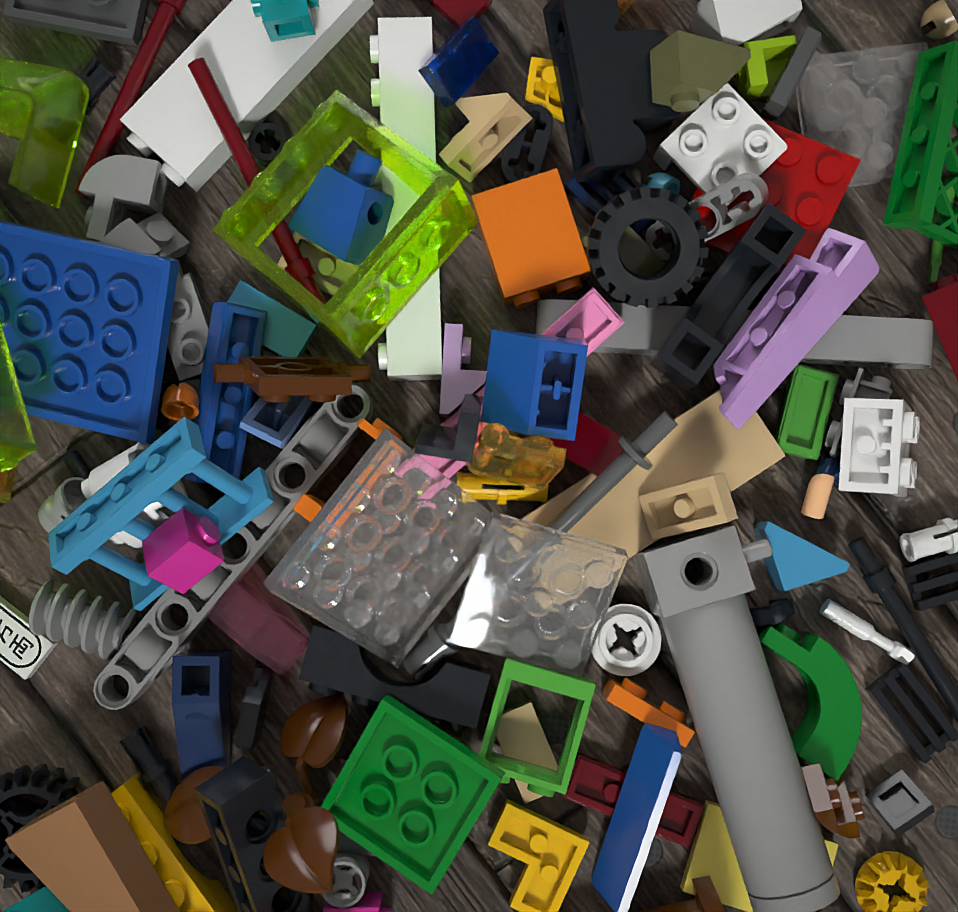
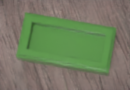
[774,364,840,461]

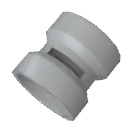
[38,477,87,533]
[321,851,370,908]

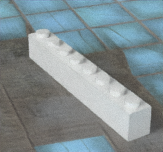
[370,17,442,381]

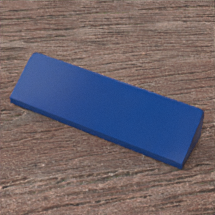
[185,302,267,484]
[592,723,682,912]

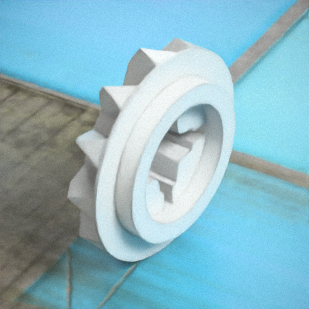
[588,603,661,676]

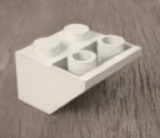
[690,0,803,47]

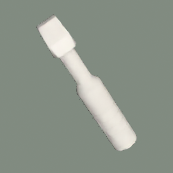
[820,599,915,665]

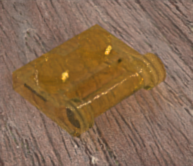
[466,423,567,490]

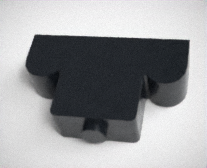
[542,0,681,182]

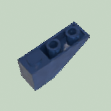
[172,649,232,780]

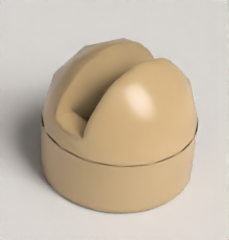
[920,0,958,40]

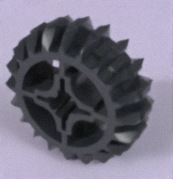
[0,764,80,893]

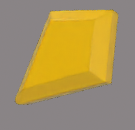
[524,57,564,122]

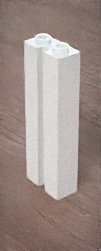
[120,0,374,192]

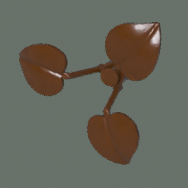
[163,693,348,893]

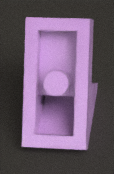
[439,323,487,418]

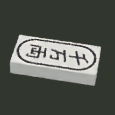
[0,596,59,680]

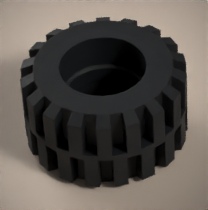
[586,187,709,308]

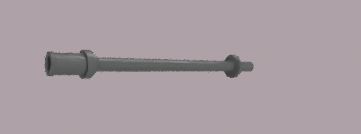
[402,411,678,681]

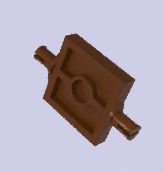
[213,356,372,402]

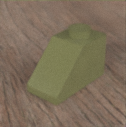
[650,30,751,112]

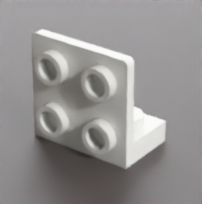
[652,83,787,206]
[839,398,920,497]

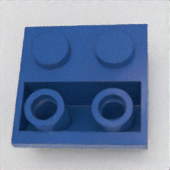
[481,329,588,441]

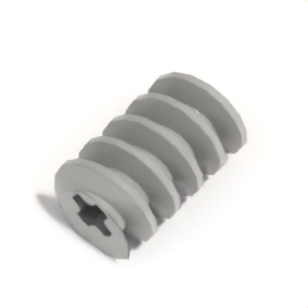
[28,578,138,660]

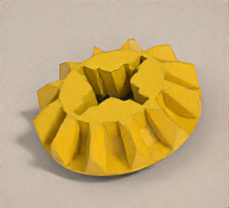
[855,851,931,912]

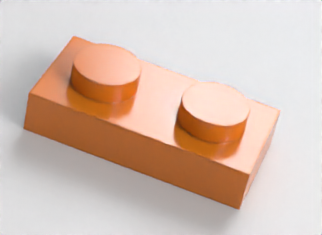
[601,677,695,748]

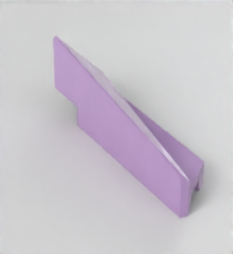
[714,228,879,429]

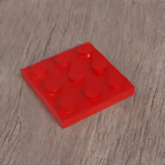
[691,119,861,277]

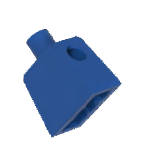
[288,149,394,269]

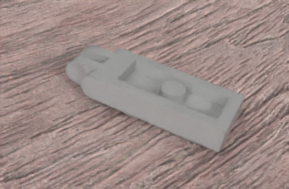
[167,259,210,381]

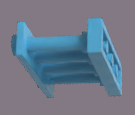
[48,416,274,611]

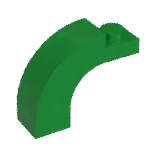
[756,623,862,781]

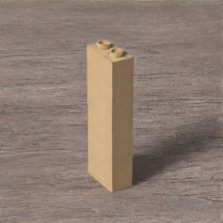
[503,389,786,606]

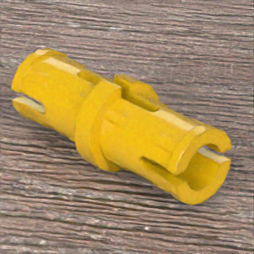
[456,469,548,505]

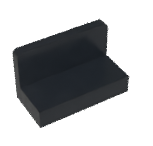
[414,394,483,463]

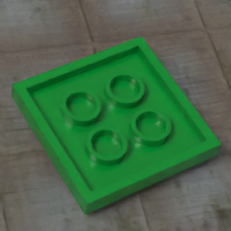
[321,695,506,895]

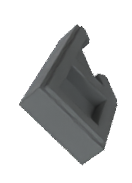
[759,26,822,122]

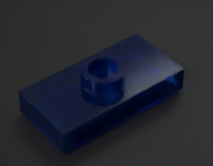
[418,16,499,108]

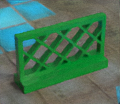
[883,40,958,250]

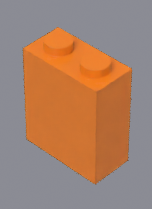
[471,168,591,309]

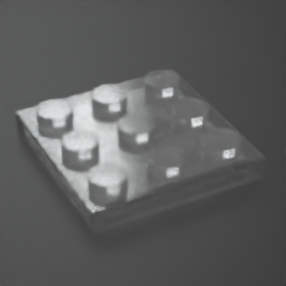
[796,42,946,187]
[450,511,628,678]

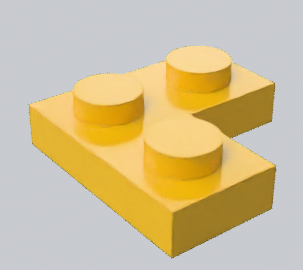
[488,799,590,912]

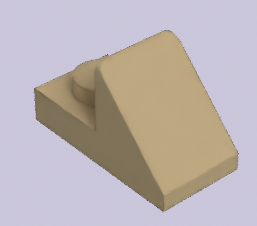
[439,93,532,182]
[638,472,738,540]

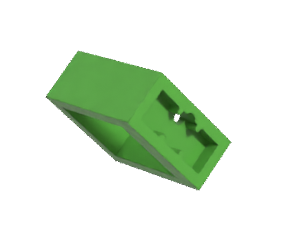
[479,654,596,797]

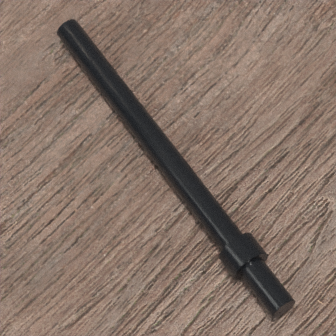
[847,536,958,723]

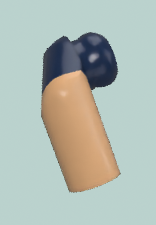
[801,457,840,519]

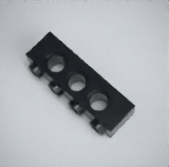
[194,756,314,912]

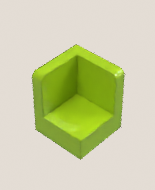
[736,35,797,101]

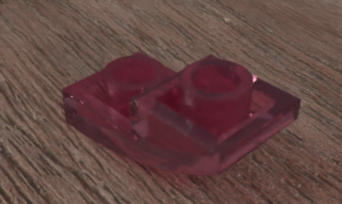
[207,581,310,676]

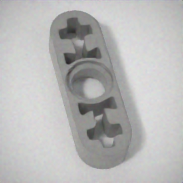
[645,173,769,260]

